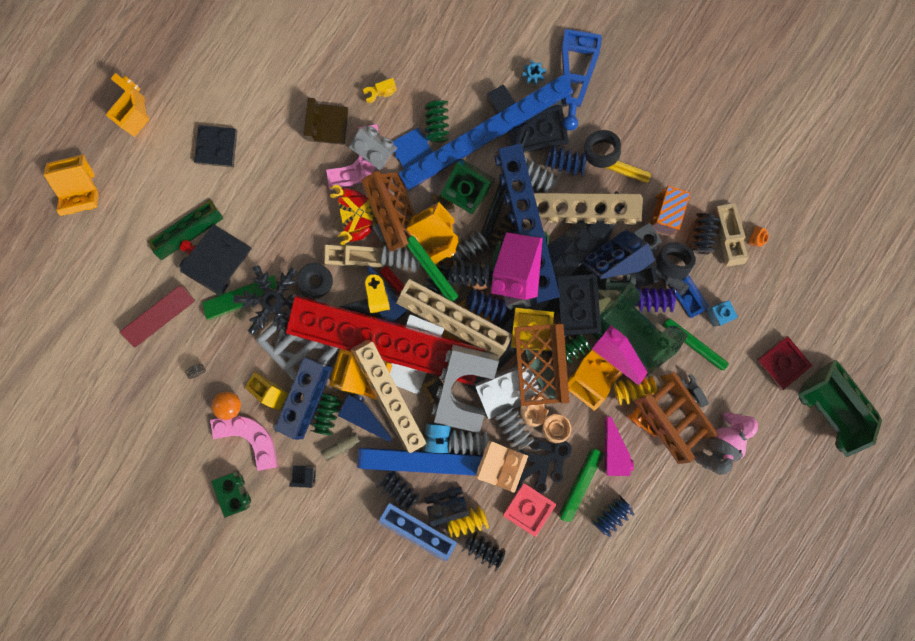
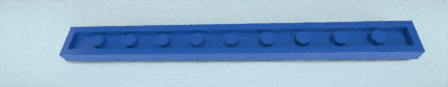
[399,74,573,190]

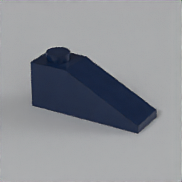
[367,266,408,322]
[338,393,393,442]

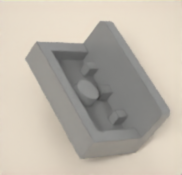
[349,126,397,170]

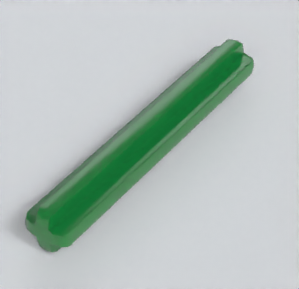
[407,235,458,302]
[663,318,729,371]

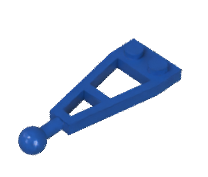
[561,29,602,131]

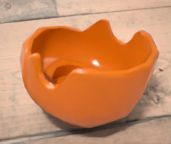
[211,391,241,421]

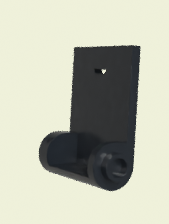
[179,224,252,296]

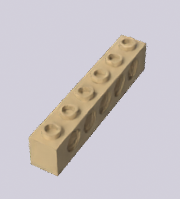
[523,193,643,225]
[396,279,513,358]
[351,340,427,453]

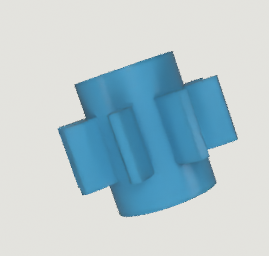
[522,60,546,86]

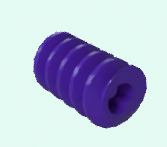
[633,288,676,313]

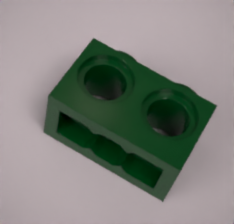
[211,471,251,518]

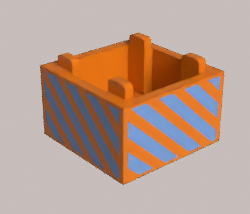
[647,186,691,235]

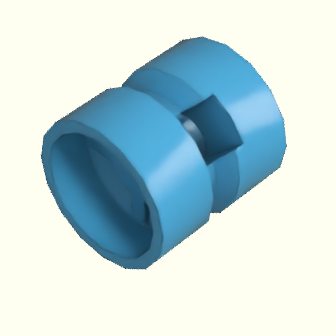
[424,423,451,453]

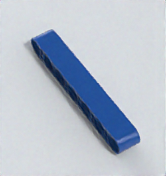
[357,448,483,476]

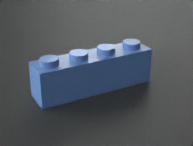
[378,503,457,562]

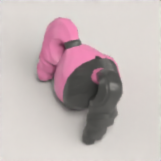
[693,412,758,475]

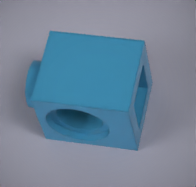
[706,300,738,327]

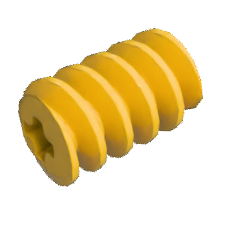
[614,376,657,405]
[447,505,489,538]

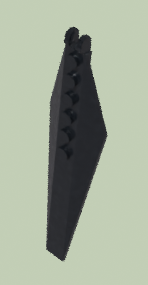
[464,191,624,393]

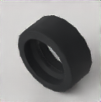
[584,130,621,168]
[656,242,696,279]

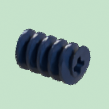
[545,145,587,178]
[464,288,507,324]
[591,494,635,537]

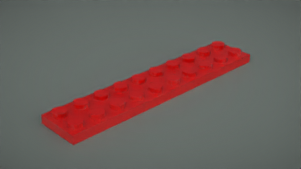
[286,295,485,386]

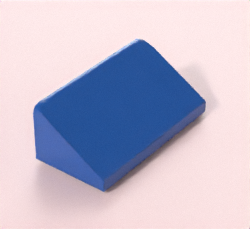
[670,275,709,318]

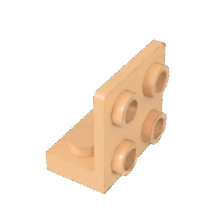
[475,441,528,493]

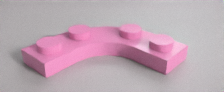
[326,124,379,190]
[210,416,278,471]

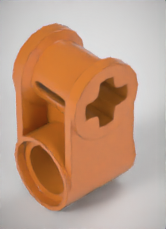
[627,406,658,436]

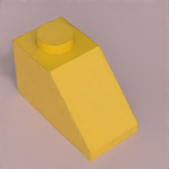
[244,371,289,411]

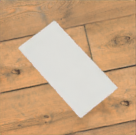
[390,315,444,394]

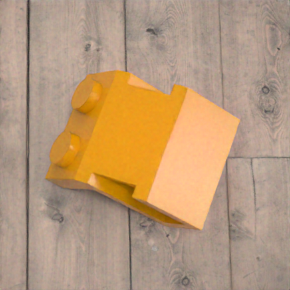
[106,73,149,137]
[44,154,99,216]
[406,202,459,264]
[329,349,393,400]
[568,350,623,411]

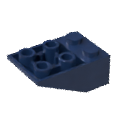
[580,229,655,279]

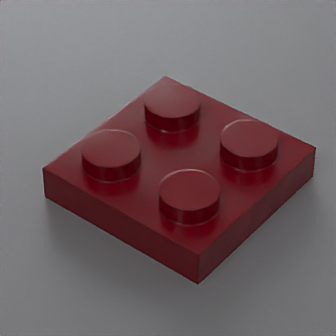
[756,336,813,390]

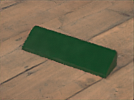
[148,199,223,260]

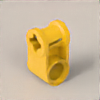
[365,275,390,313]

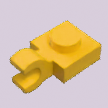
[363,78,397,103]

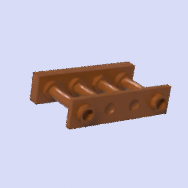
[634,371,718,464]

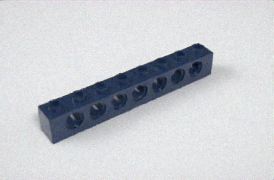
[494,143,560,303]

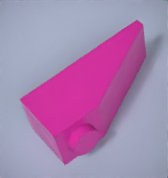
[592,325,648,385]
[604,416,634,476]

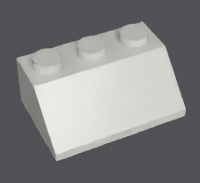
[474,362,540,419]

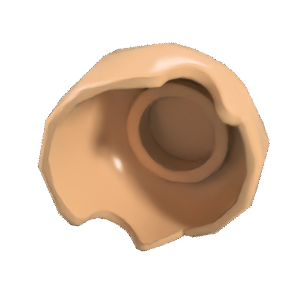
[520,396,549,427]
[542,414,571,443]

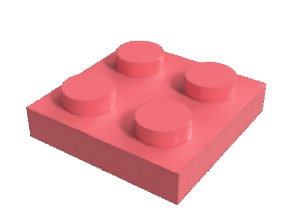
[503,482,556,537]

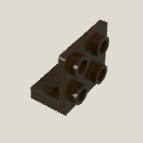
[304,98,349,145]

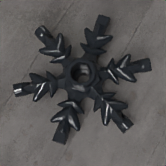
[233,265,302,337]

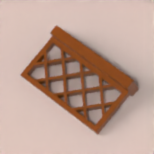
[361,171,415,252]
[514,323,569,406]

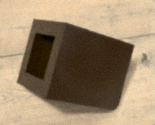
[431,194,455,213]
[421,376,443,403]

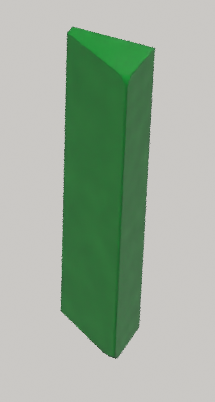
[203,275,278,320]
[558,447,604,522]

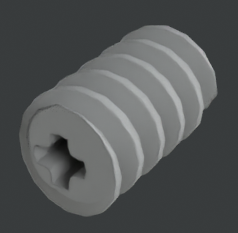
[525,157,559,193]
[381,243,421,272]
[495,407,534,451]
[449,430,489,456]

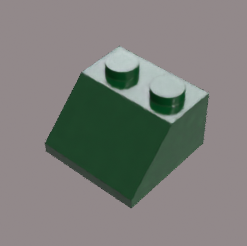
[440,159,495,215]

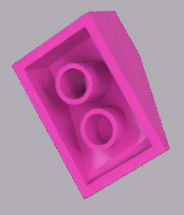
[491,233,543,300]

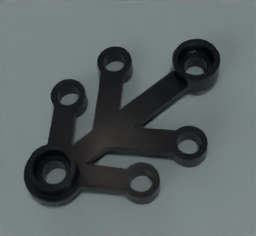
[515,438,572,493]

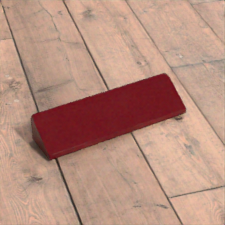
[119,285,195,348]

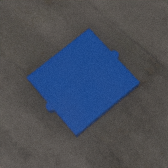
[393,127,433,169]

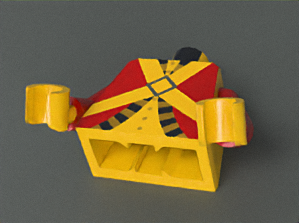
[330,185,376,245]

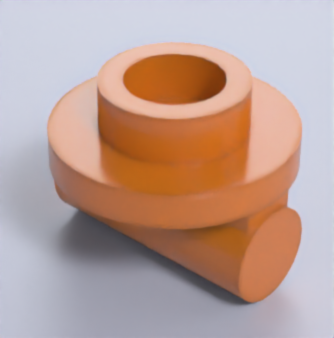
[748,226,769,247]

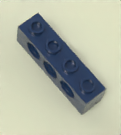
[275,357,333,440]

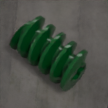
[425,100,449,143]
[547,334,592,364]
[310,393,341,435]

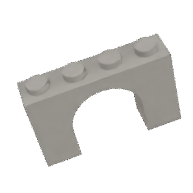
[432,345,499,433]

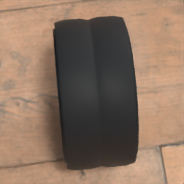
[297,263,333,298]

